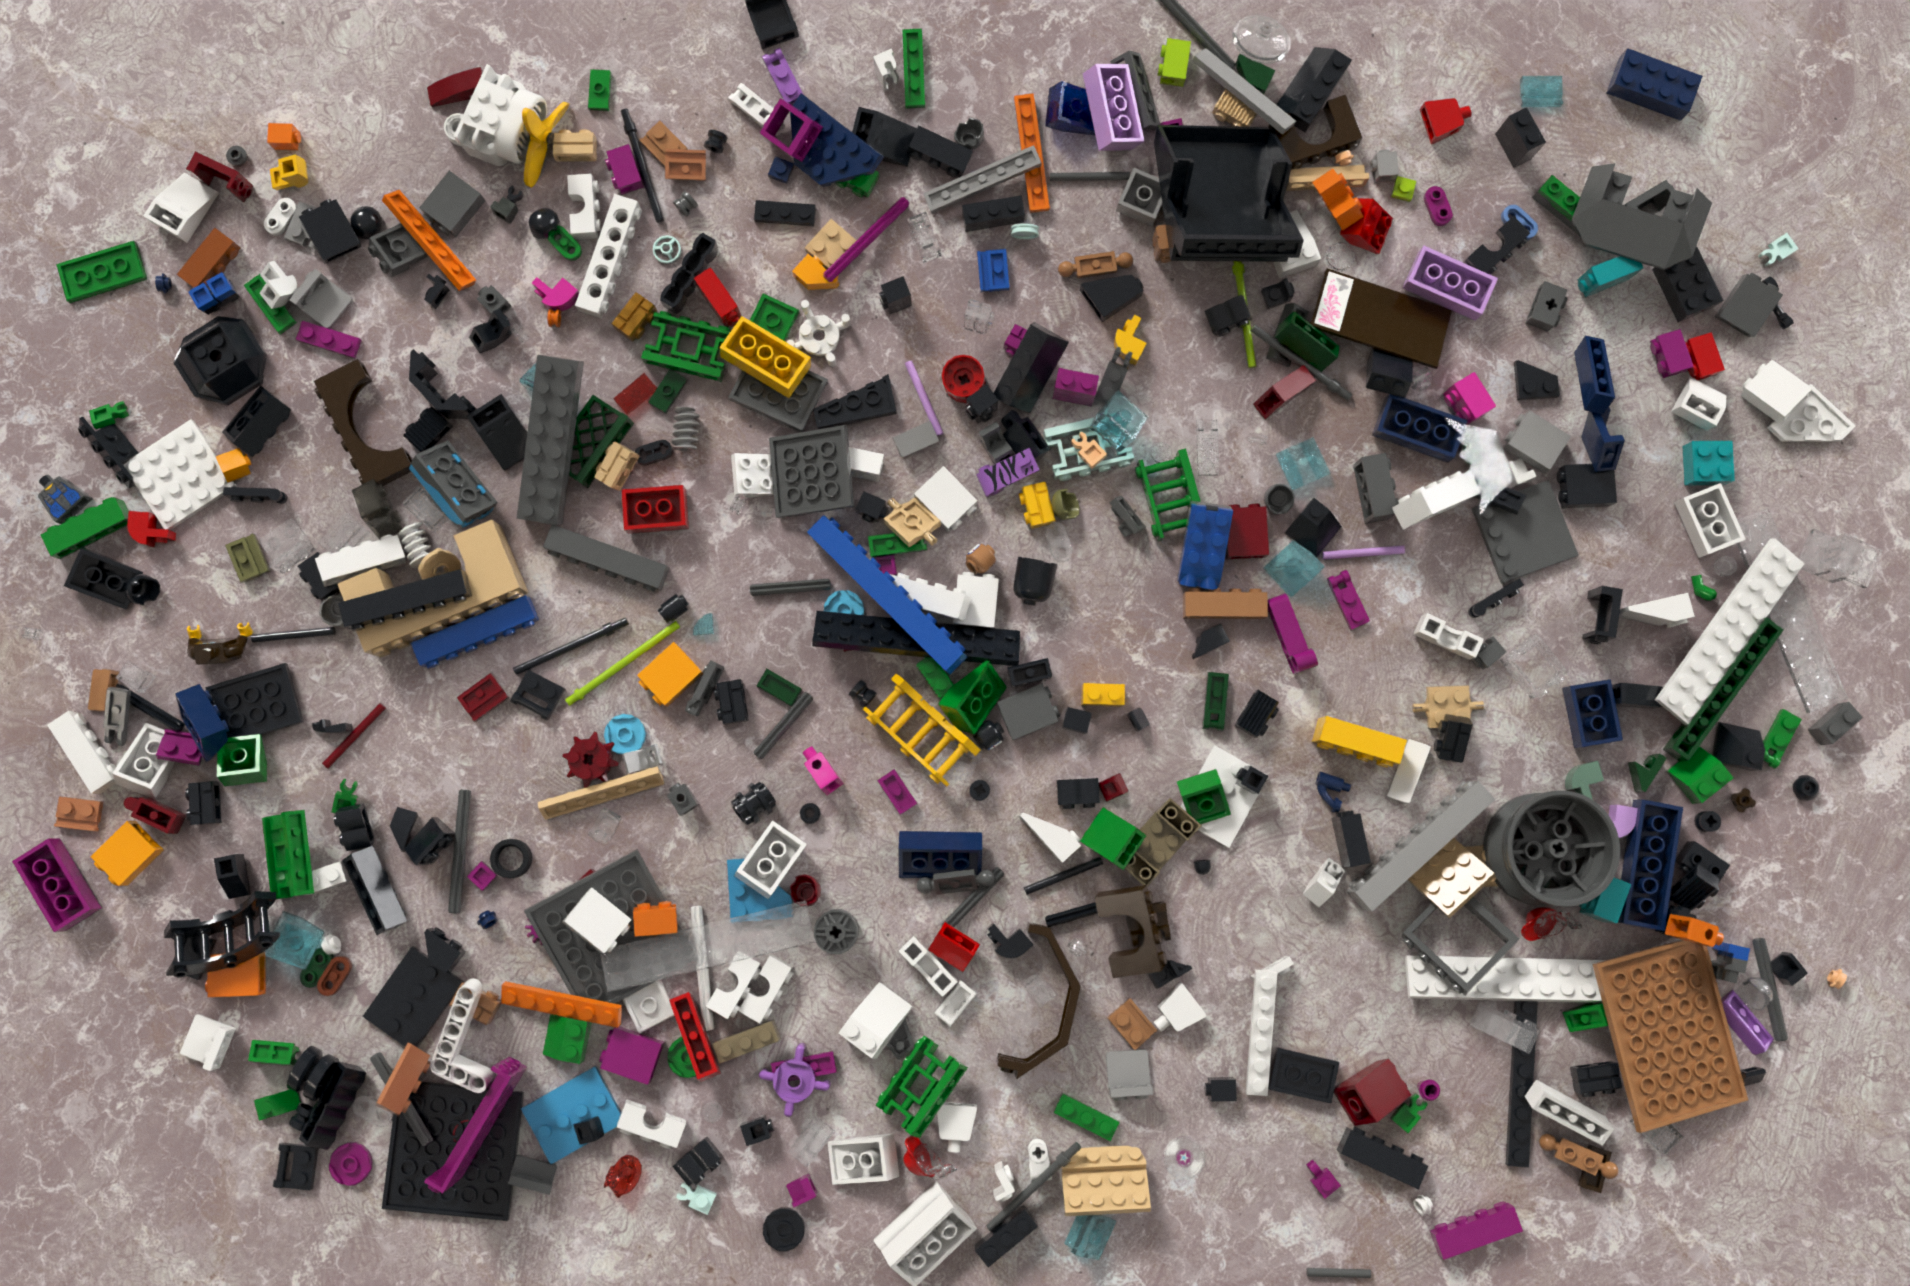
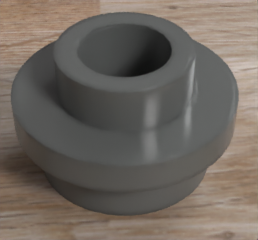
[226,146,247,166]

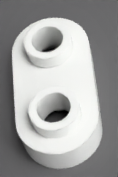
[264,198,297,236]

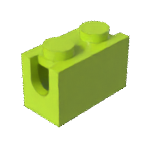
[1157,38,1191,87]

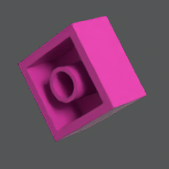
[1443,372,1496,427]

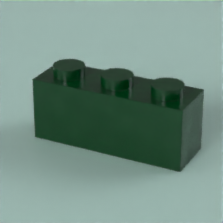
[1275,311,1340,372]

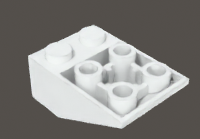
[143,173,219,243]

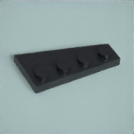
[813,374,897,429]

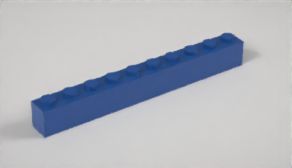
[807,515,967,674]

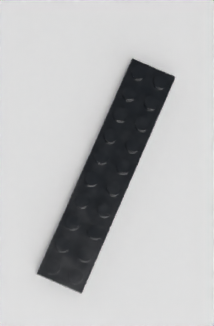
[812,611,1020,666]

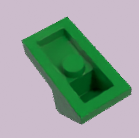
[1562,1003,1608,1032]
[254,1089,301,1121]

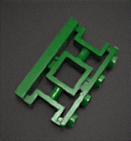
[641,311,731,382]
[262,810,314,900]
[876,1036,968,1138]

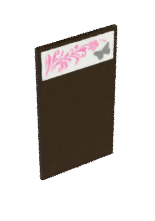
[1310,268,1452,369]

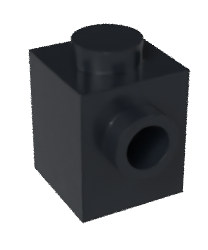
[855,491,888,523]
[1235,766,1268,794]

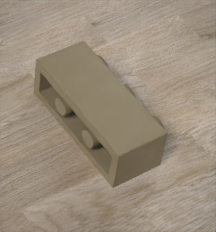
[712,1019,781,1064]

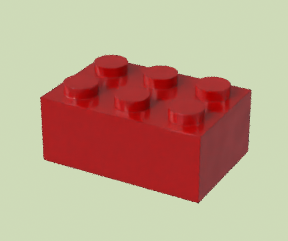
[622,485,689,534]

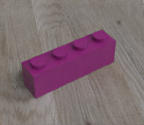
[1430,1202,1523,1260]

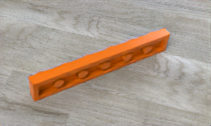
[1014,93,1050,213]
[382,189,476,291]
[501,981,622,1028]

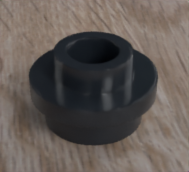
[800,803,821,824]

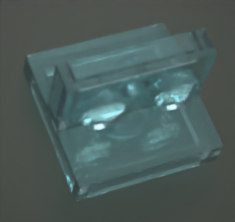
[1064,1215,1117,1260]

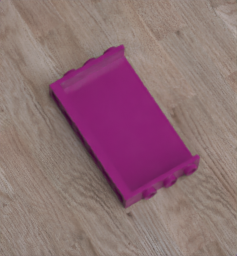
[424,1056,527,1193]

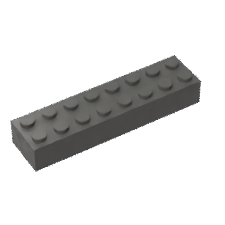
[516,355,584,525]

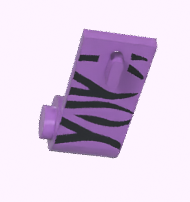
[976,448,1040,497]

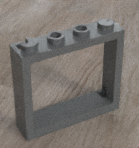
[1402,897,1520,996]

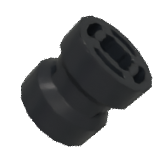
[848,680,877,708]
[289,1103,313,1131]

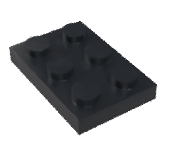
[1268,1047,1340,1104]

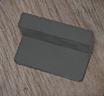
[508,1155,557,1195]

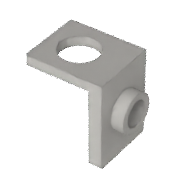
[622,744,662,774]

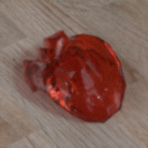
[604,1155,642,1198]

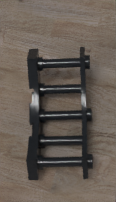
[164,891,280,978]

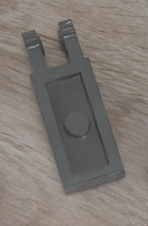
[1094,347,1133,406]
[103,687,131,746]

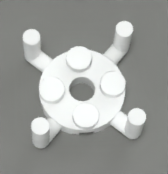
[787,300,851,367]

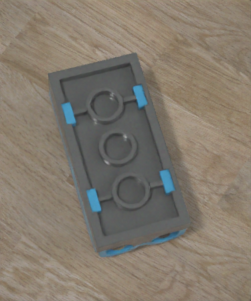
[409,440,498,528]

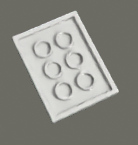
[1180,745,1267,848]

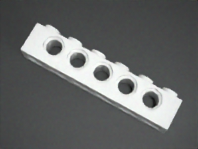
[575,194,642,319]

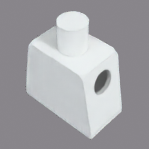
[1154,982,1207,1032]
[937,1102,977,1152]

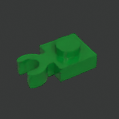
[89,401,129,430]
[331,779,358,813]
[1390,1093,1428,1133]

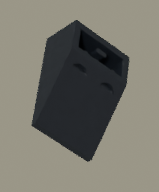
[852,107,917,167]
[467,394,528,471]

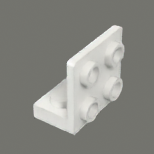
[180,1014,236,1071]

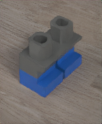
[1711,942,1750,983]

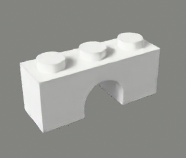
[567,174,601,240]
[1413,613,1484,660]
[899,936,958,997]
[706,951,761,1020]
[738,954,794,1023]
[617,1099,686,1149]

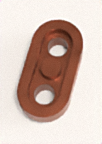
[317,956,352,996]

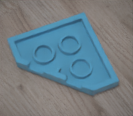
[727,859,794,922]

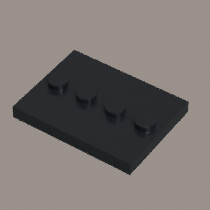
[205,663,304,738]
[362,946,464,1048]

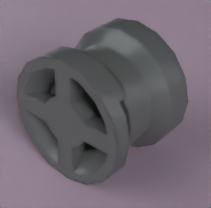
[673,191,698,217]

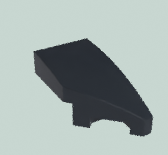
[1192,623,1230,660]
[312,719,353,734]
[390,807,418,852]
[1147,960,1193,989]

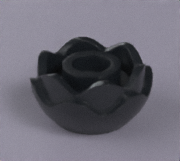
[1793,775,1820,801]

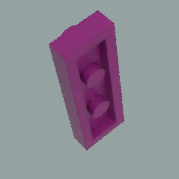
[296,321,362,359]
[771,1051,837,1082]

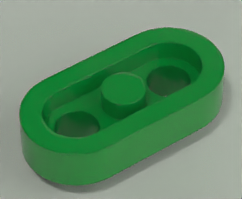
[547,225,582,261]

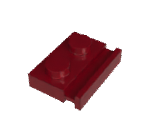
[457,673,509,722]

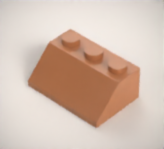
[375,1043,431,1116]

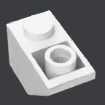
[1303,858,1345,907]

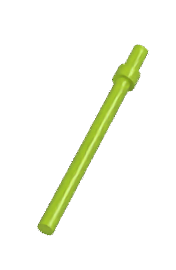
[1232,261,1256,368]

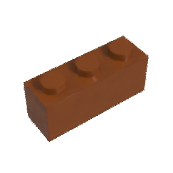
[176,228,241,289]

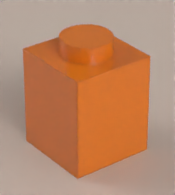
[267,123,301,150]

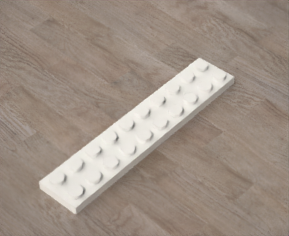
[1655,538,1804,725]
[1405,955,1606,1003]

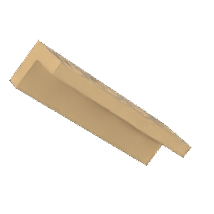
[1286,165,1369,191]

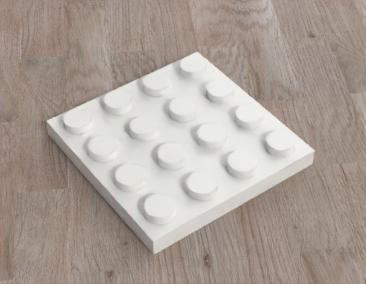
[123,419,237,530]

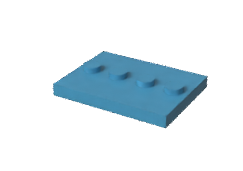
[521,1066,621,1164]

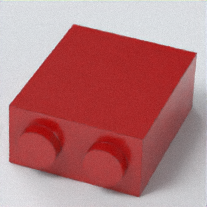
[694,267,742,327]

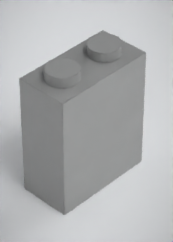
[1503,410,1571,474]

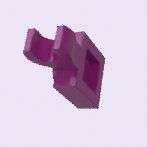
[1306,1159,1341,1199]

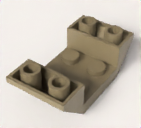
[1125,798,1202,887]

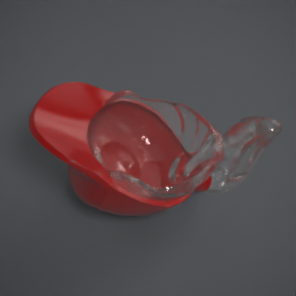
[1521,907,1582,941]
[903,1136,957,1180]

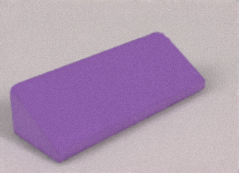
[1721,990,1774,1055]

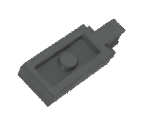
[685,660,724,717]

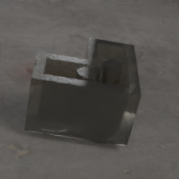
[352,479,403,540]

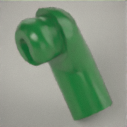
[1691,575,1717,601]

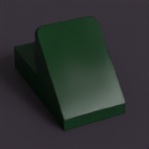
[1628,753,1667,793]

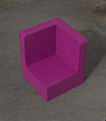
[786,1174,818,1208]

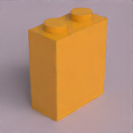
[637,642,703,707]
[90,821,164,886]

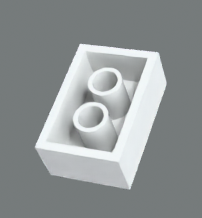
[1674,483,1746,558]
[734,820,807,900]

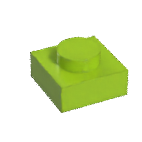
[1391,176,1416,202]

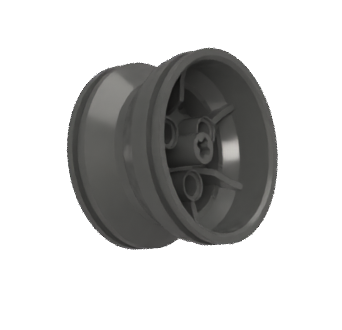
[1483,790,1620,906]

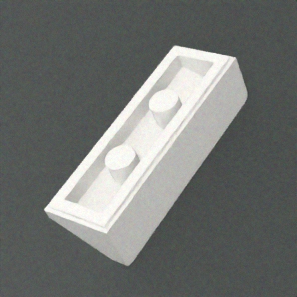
[1387,739,1431,804]

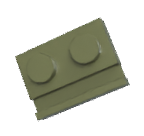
[225,533,270,583]

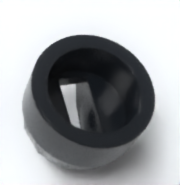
[1194,860,1211,875]

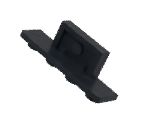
[78,417,139,488]

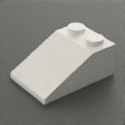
[1273,210,1321,279]
[1619,593,1695,628]
[112,723,175,799]
[1019,813,1081,863]
[839,982,913,1059]
[828,1134,899,1185]

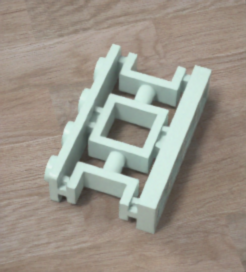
[1043,411,1134,481]

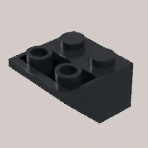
[404,817,455,866]

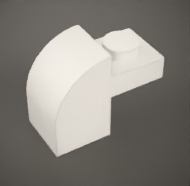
[260,261,297,309]

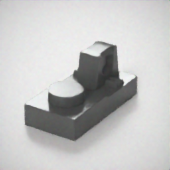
[1109,495,1146,537]

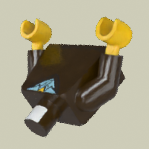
[187,622,253,665]

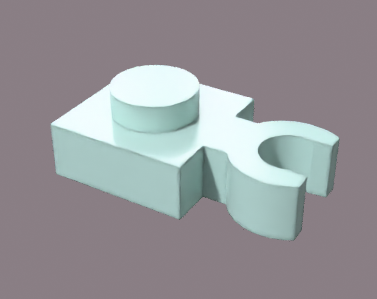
[1758,233,1799,266]
[676,1183,717,1215]

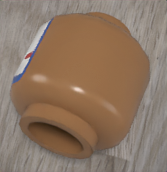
[965,544,996,574]

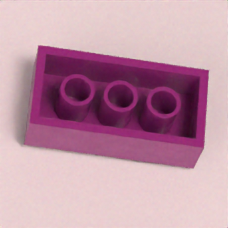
[12,838,102,932]

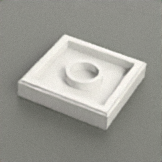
[623,979,675,1034]

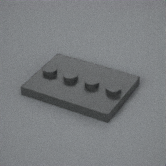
[728,370,828,432]

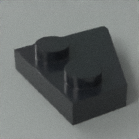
[1514,360,1560,400]

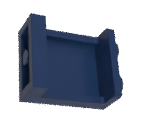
[1581,407,1625,472]

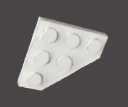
[1767,384,1855,442]

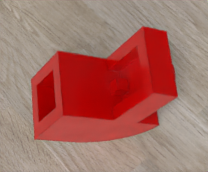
[127,511,176,548]

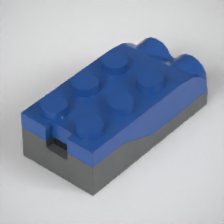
[1177,500,1233,590]

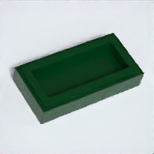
[756,668,802,707]

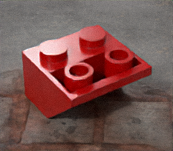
[1340,198,1393,254]

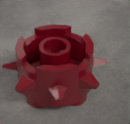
[562,732,619,788]

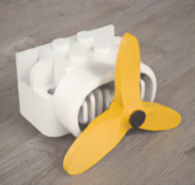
[453,64,569,188]

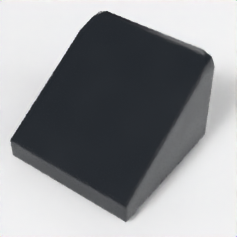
[1127,707,1150,732]
[1740,1066,1766,1086]
[573,1116,604,1144]

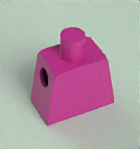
[802,746,844,795]

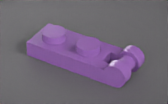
[762,48,804,104]

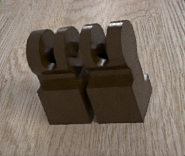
[1125,901,1171,947]

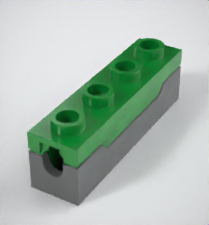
[1532,175,1581,237]

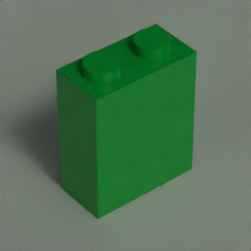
[1080,807,1146,870]

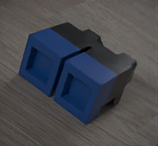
[188,272,240,315]

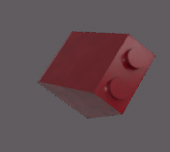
[1334,1058,1411,1126]

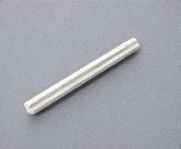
[691,905,714,1031]

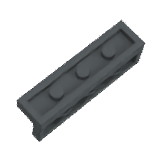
[1110,50,1160,131]

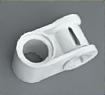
[1028,1139,1052,1183]

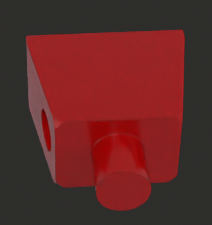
[1419,98,1472,144]

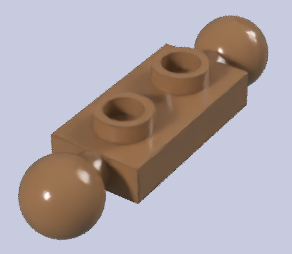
[1058,251,1133,279]
[1539,1134,1619,1179]

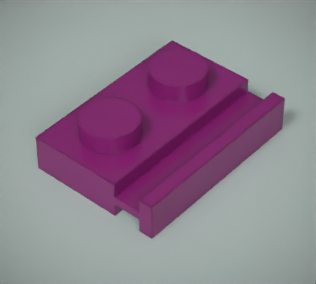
[156,729,203,766]

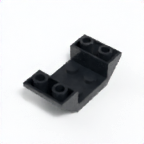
[409,349,476,419]

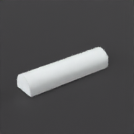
[874,1181,950,1250]

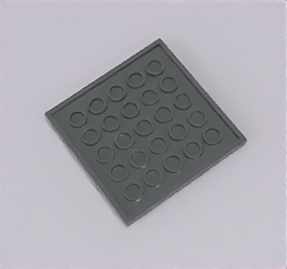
[524,849,697,1004]

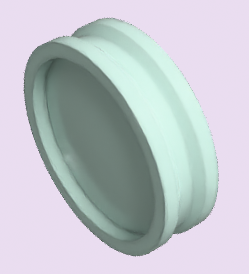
[1011,224,1039,239]

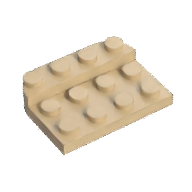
[1062,1146,1151,1216]

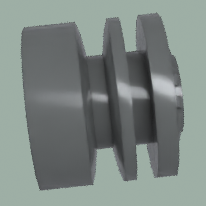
[814,909,859,954]

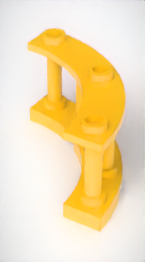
[863,673,981,787]

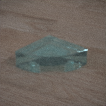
[693,613,714,636]

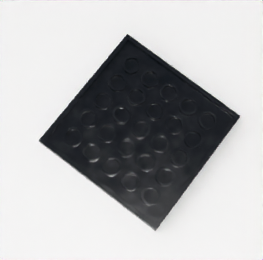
[382,1082,524,1221]

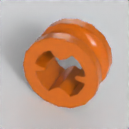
[547,309,561,327]

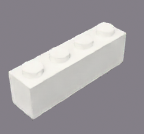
[315,535,406,587]
[890,573,971,621]
[47,711,116,794]
[1525,1080,1614,1146]

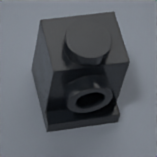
[740,1115,774,1146]

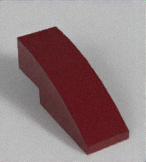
[427,67,483,107]

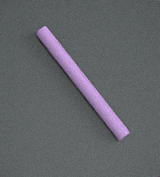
[905,361,944,437]
[1322,545,1405,560]

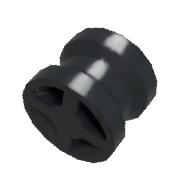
[704,129,728,154]
[969,780,990,801]
[1694,811,1721,832]

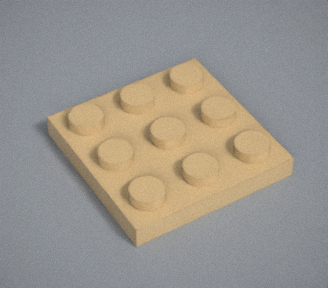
[1408,838,1495,918]

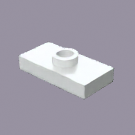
[934,980,977,1027]

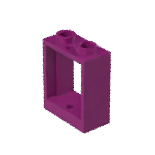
[760,98,823,162]

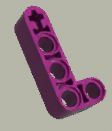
[1268,593,1318,675]

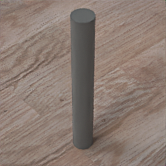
[1306,1268,1371,1278]

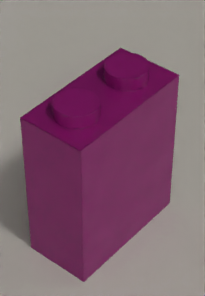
[1052,368,1099,407]
[599,1026,665,1085]

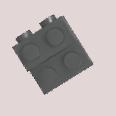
[368,223,427,277]

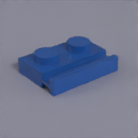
[977,249,1010,293]

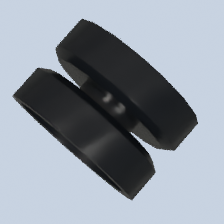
[286,1046,339,1101]

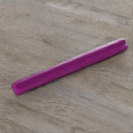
[823,197,909,282]

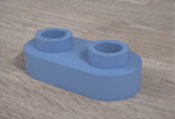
[1501,205,1538,240]

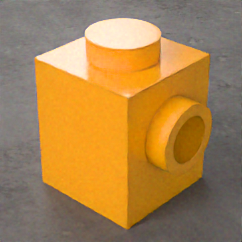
[216,448,252,483]

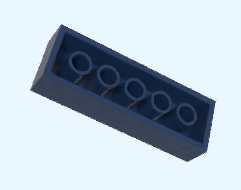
[1617,799,1683,931]

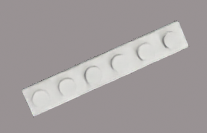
[1245,969,1277,1096]

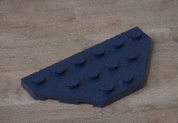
[790,93,884,187]

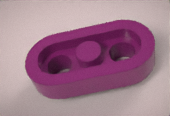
[1424,186,1453,226]

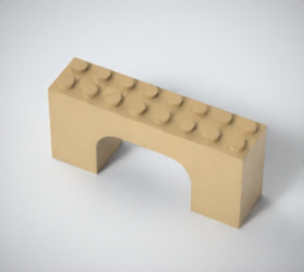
[338,520,529,657]

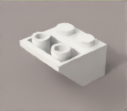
[1671,376,1726,431]

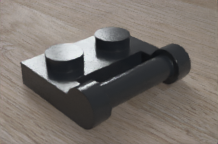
[510,669,565,721]
[273,1143,319,1191]

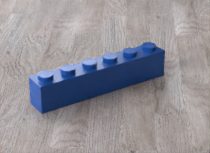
[411,595,539,669]

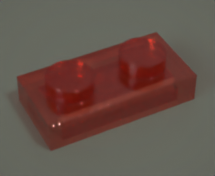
[613,373,657,415]

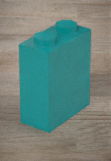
[1577,256,1644,297]

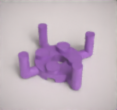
[759,1043,831,1117]

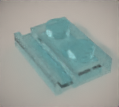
[1520,76,1563,107]

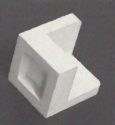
[1503,458,1537,488]

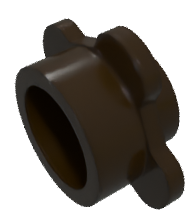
[1731,788,1756,812]

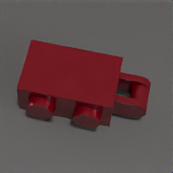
[124,797,186,834]

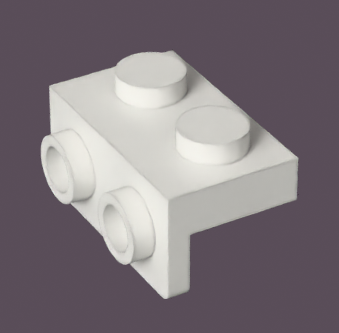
[993,1161,1015,1202]

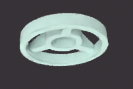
[653,235,681,264]

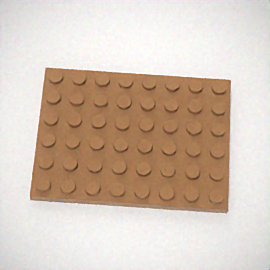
[1592,940,1748,1133]

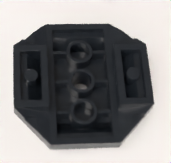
[173,316,267,405]

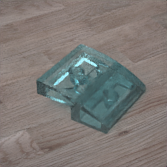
[1276,437,1331,490]

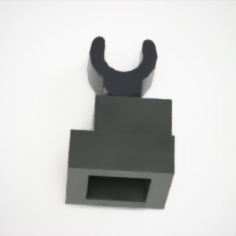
[490,186,523,224]

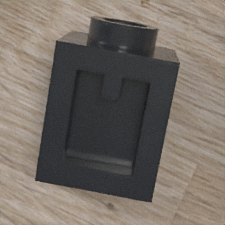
[424,274,450,309]
[1261,278,1295,309]

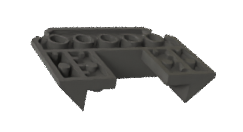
[1571,163,1712,270]

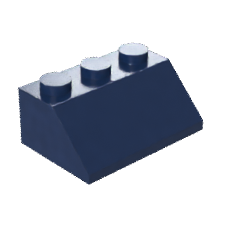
[175,684,229,762]

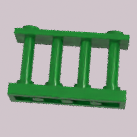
[1135,448,1201,541]

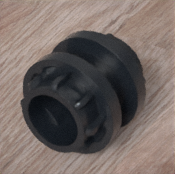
[731,782,776,825]

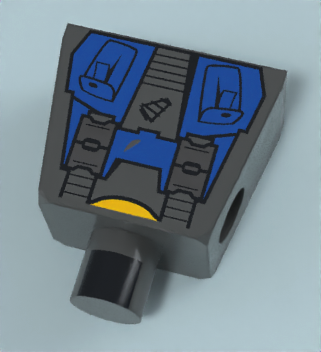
[38,475,93,524]

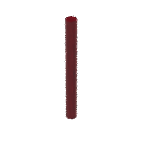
[322,703,386,769]

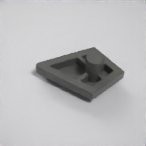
[887,1019,915,1059]

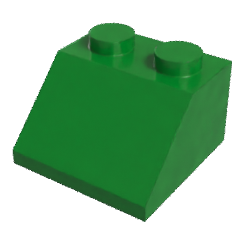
[217,734,267,787]
[1667,746,1734,804]
[1176,769,1231,824]
[543,1014,592,1064]

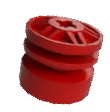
[942,355,986,403]

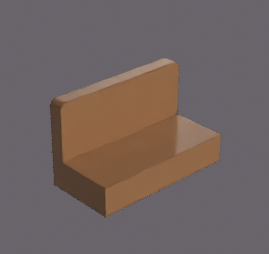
[88,669,119,711]

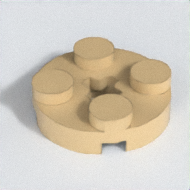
[418,548,462,580]

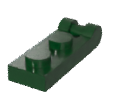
[1202,672,1229,731]

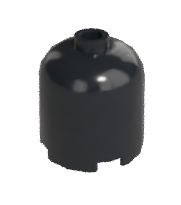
[1013,556,1058,606]

